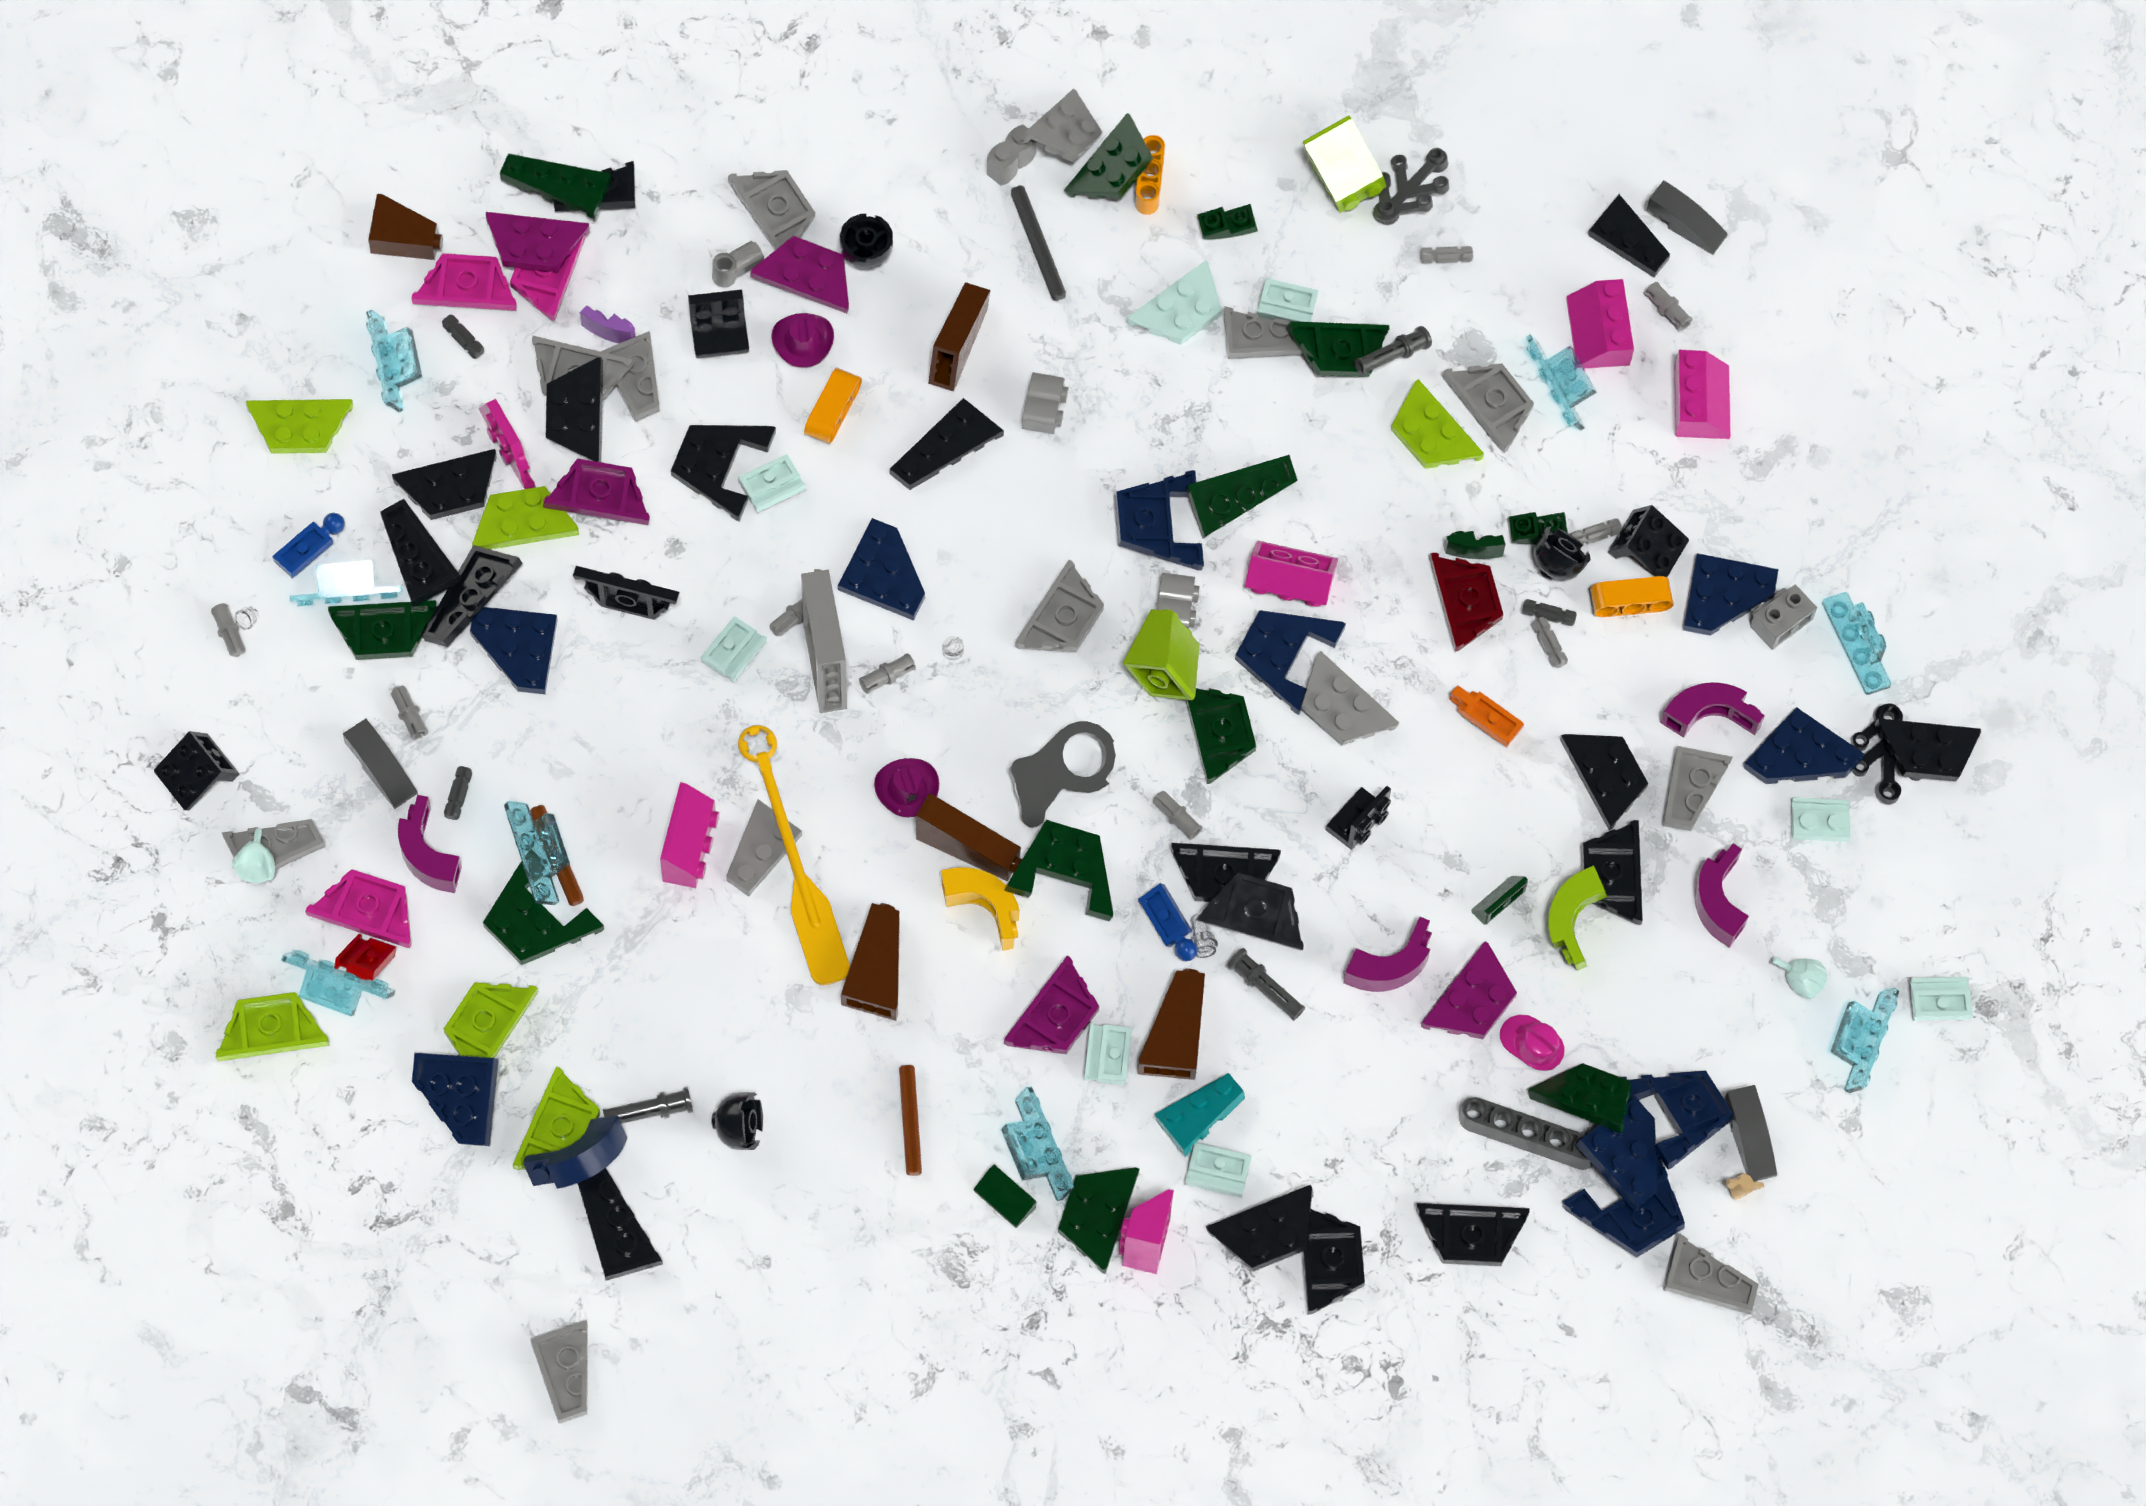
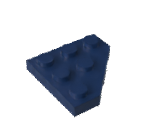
[838,518,925,621]
[1683,553,1779,636]
[470,607,558,695]
[1744,707,1864,784]
[412,1053,499,1147]
[1576,1097,1657,1211]

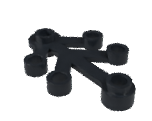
[1851,703,1922,805]

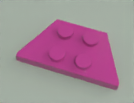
[510,235,586,321]
[411,253,517,311]
[479,399,536,489]
[305,869,411,949]

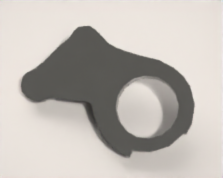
[1009,721,1116,828]

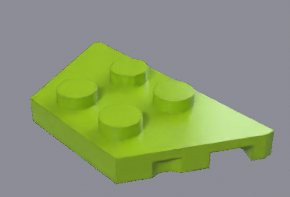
[1391,379,1484,469]
[246,399,353,454]
[472,486,579,550]
[443,982,538,1058]
[215,992,329,1062]
[512,1066,600,1170]

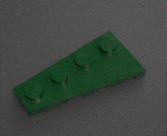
[500,153,611,220]
[1186,455,1298,539]

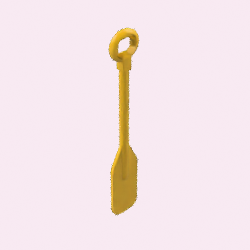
[738,725,850,985]

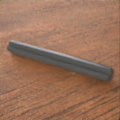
[1011,185,1066,301]

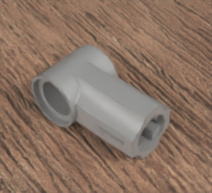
[712,241,764,287]

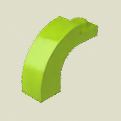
[1548,866,1607,971]

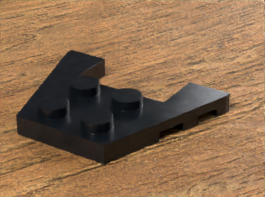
[671,425,776,522]

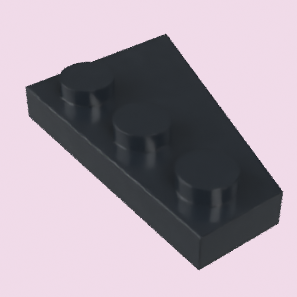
[554,161,636,212]
[1588,194,1670,278]

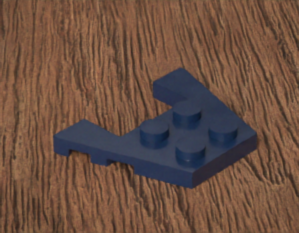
[1115,470,1204,570]
[1235,610,1346,715]
[1622,1070,1733,1170]
[1563,1152,1685,1258]

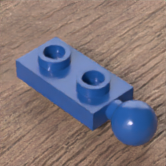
[272,512,345,578]
[1138,883,1198,962]

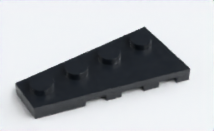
[890,398,1004,490]
[577,1168,663,1281]

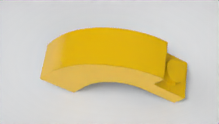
[941,867,1020,951]

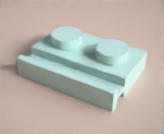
[1257,278,1319,322]
[738,454,806,513]
[701,616,767,683]
[1791,797,1850,842]
[1910,977,1973,1021]
[1084,1023,1132,1085]
[1185,1143,1252,1198]

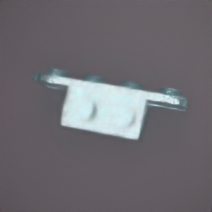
[366,309,422,412]
[1526,334,1597,431]
[289,560,403,606]
[1822,592,1892,695]
[504,801,570,905]
[281,950,396,1016]
[1830,987,1899,1093]
[1001,1086,1074,1201]

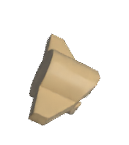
[1726,1173,1764,1200]

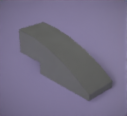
[1647,180,1728,255]
[343,718,418,809]
[1725,1085,1777,1182]

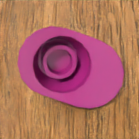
[1500,1015,1565,1071]

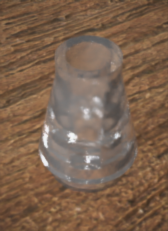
[1190,914,1218,958]

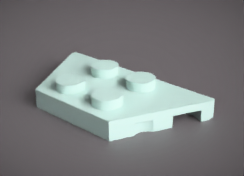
[1127,260,1222,345]

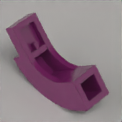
[1660,682,1765,738]
[398,795,462,893]
[1695,843,1749,948]
[1343,917,1432,992]

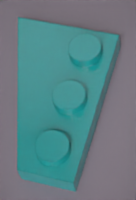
[1155,1073,1245,1157]

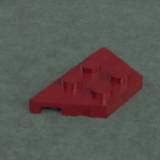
[1430,552,1504,652]

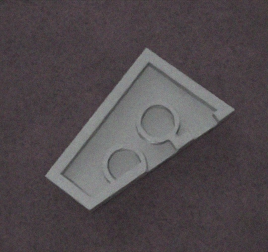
[1224,306,1304,359]
[600,331,660,421]
[1663,746,1733,831]
[726,799,802,897]
[221,819,325,883]
[1665,1234,1759,1315]
[530,1320,588,1424]

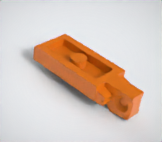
[1449,685,1524,748]

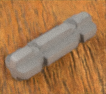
[1420,246,1473,263]
[1570,518,1622,546]
[1532,617,1568,668]

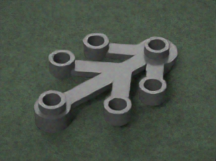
[1374,148,1450,225]

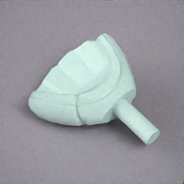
[232,828,275,884]
[1772,957,1828,999]

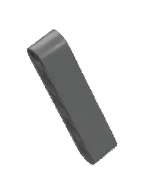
[1459,1097,1593,1170]

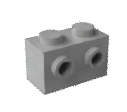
[1750,584,1818,650]

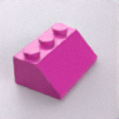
[1566,279,1634,369]
[1674,350,1731,439]
[1245,540,1338,607]
[660,782,719,888]
[1118,1189,1174,1274]

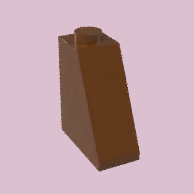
[368,193,443,260]

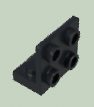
[688,289,749,358]
[1608,505,1689,577]
[154,731,240,811]
[1325,786,1392,850]

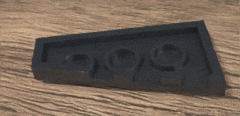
[380,499,461,608]
[421,545,523,647]

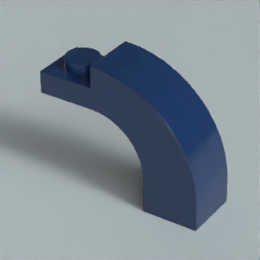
[523,1115,627,1189]

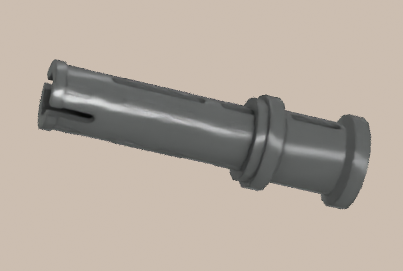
[1354,326,1432,375]
[1227,948,1306,1021]
[603,1087,693,1124]

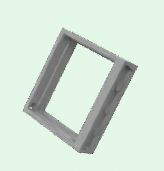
[801,569,847,713]

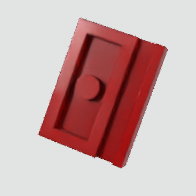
[334,934,397,981]

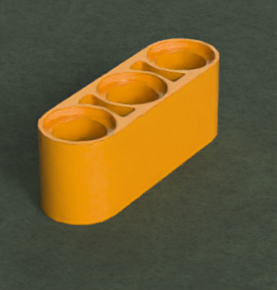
[1135,135,1165,215]
[804,368,862,444]
[1590,576,1674,617]

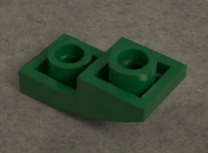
[1197,204,1258,239]
[1509,512,1568,544]
[1444,531,1506,559]

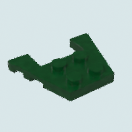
[1004,820,1113,921]
[483,850,604,965]

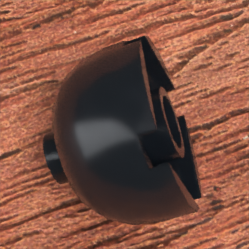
[840,214,893,269]
[1534,527,1591,580]
[711,1092,763,1150]

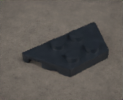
[546,358,603,462]
[392,449,497,520]
[573,566,680,620]
[1875,718,1981,782]
[1560,734,1648,830]
[1582,820,1643,925]
[1171,843,1281,902]
[1196,872,1304,951]
[1206,1184,1314,1272]
[1416,1203,1530,1266]
[1303,1209,1365,1315]

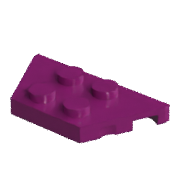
[485,212,590,272]
[750,236,849,314]
[543,458,650,525]
[1421,941,1517,1039]
[1004,956,1100,1054]

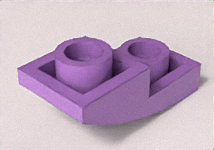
[580,305,635,344]

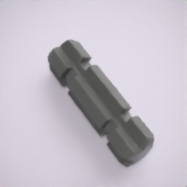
[442,314,485,359]
[1522,599,1577,626]
[444,766,472,820]

